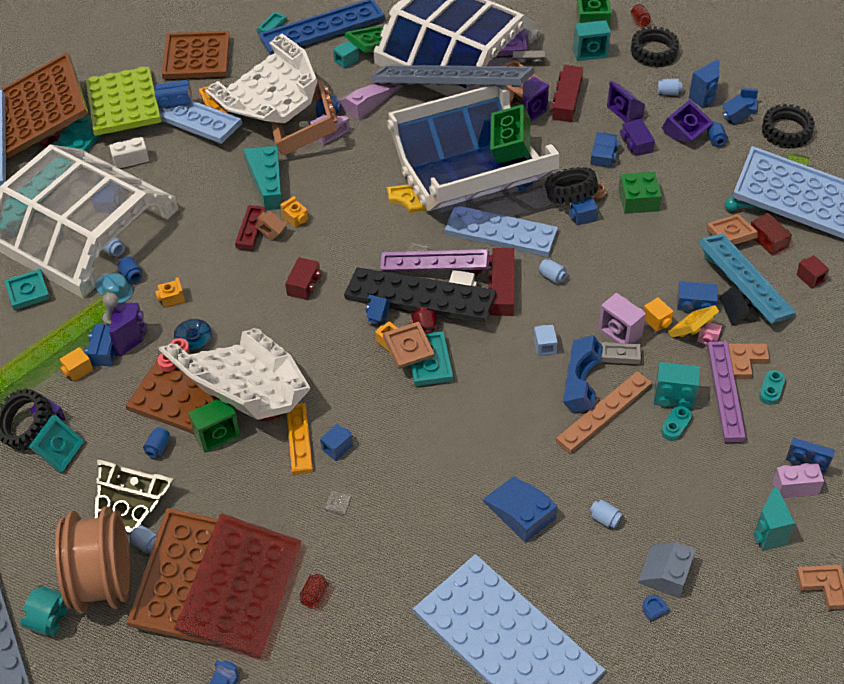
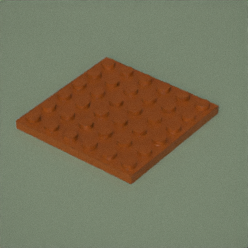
[0,52,89,160]

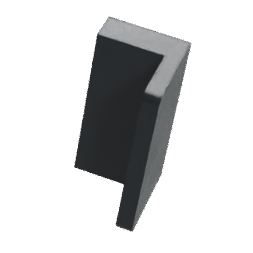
[719,285,760,325]

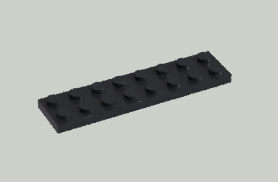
[344,267,497,323]

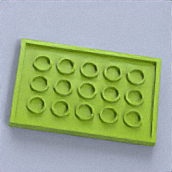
[86,67,161,136]

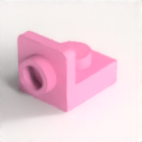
[697,322,722,345]

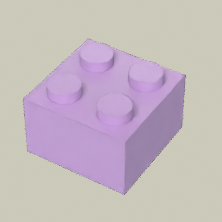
[598,293,646,344]

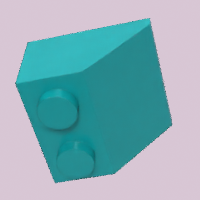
[753,487,795,551]

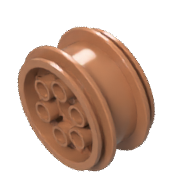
[55,506,131,614]

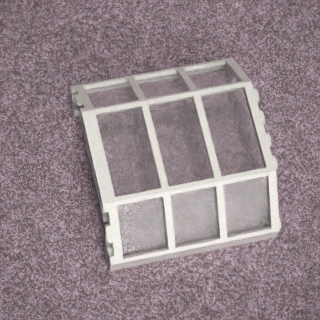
[0,145,178,298]

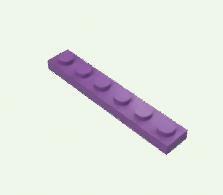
[380,249,489,272]
[707,341,745,442]

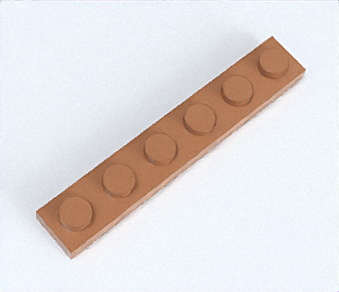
[556,371,652,455]

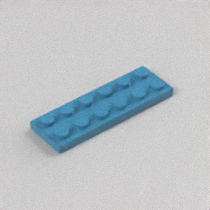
[698,233,796,324]

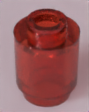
[631,4,651,27]
[299,574,328,608]

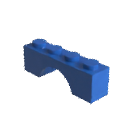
[563,335,603,413]

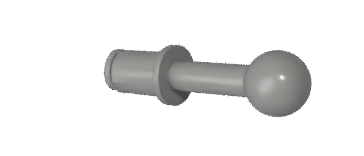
[102,293,118,326]

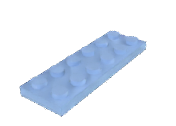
[158,101,242,144]
[445,205,558,257]

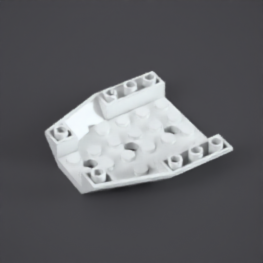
[205,34,317,123]
[159,328,310,420]

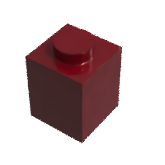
[796,255,829,289]

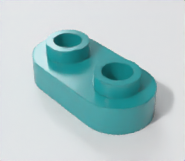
[759,370,785,405]
[661,406,692,441]

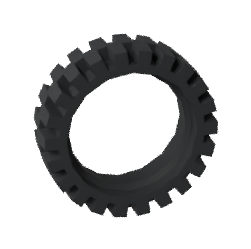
[631,26,679,68]
[762,104,815,149]
[545,167,598,204]
[0,389,53,450]

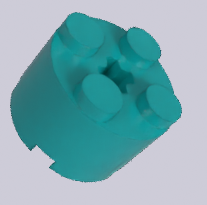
[21,585,69,636]

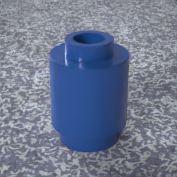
[707,122,728,147]
[117,257,142,283]
[143,427,170,458]

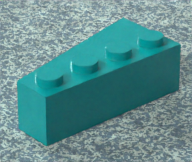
[243,146,282,210]

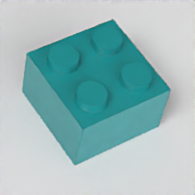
[573,20,611,61]
[653,362,700,409]

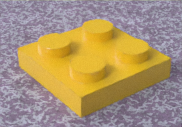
[668,305,719,338]

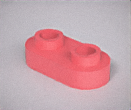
[157,338,189,372]

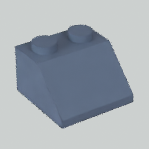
[638,542,696,598]

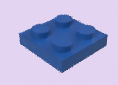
[785,437,835,473]

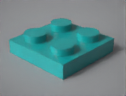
[4,269,50,310]
[29,415,84,473]

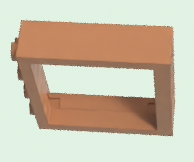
[271,80,338,156]

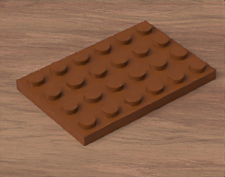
[127,508,249,646]

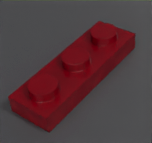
[235,205,266,250]

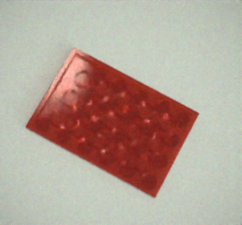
[174,513,302,659]

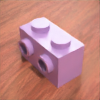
[772,463,824,498]

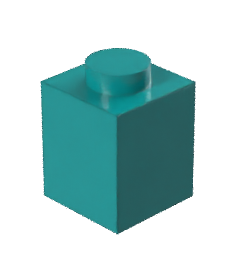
[333,40,359,69]

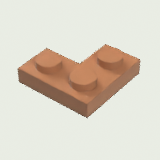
[728,344,769,379]
[796,565,844,610]

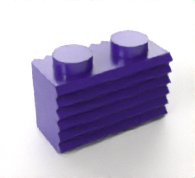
[620,119,655,156]

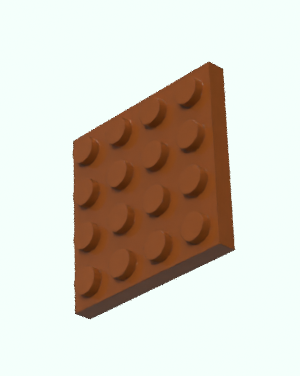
[162,31,230,79]
[125,359,219,434]

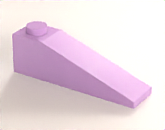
[338,82,403,120]

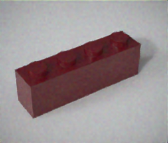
[550,65,583,123]
[488,248,515,316]

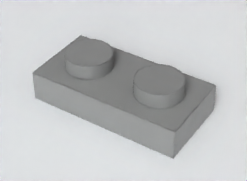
[512,51,545,63]
[601,342,641,364]

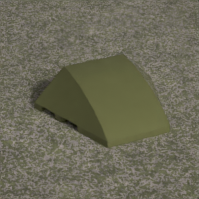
[95,459,175,533]

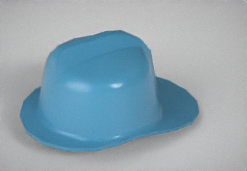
[95,273,133,303]

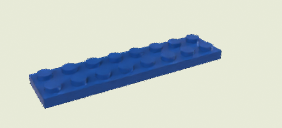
[259,0,385,55]

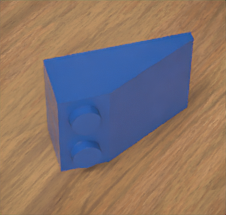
[483,476,558,543]

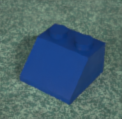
[689,59,720,108]

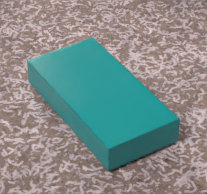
[257,12,287,33]

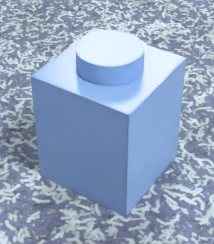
[533,325,558,356]

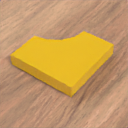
[387,184,427,213]

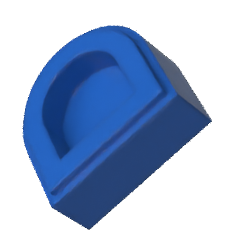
[642,595,670,622]

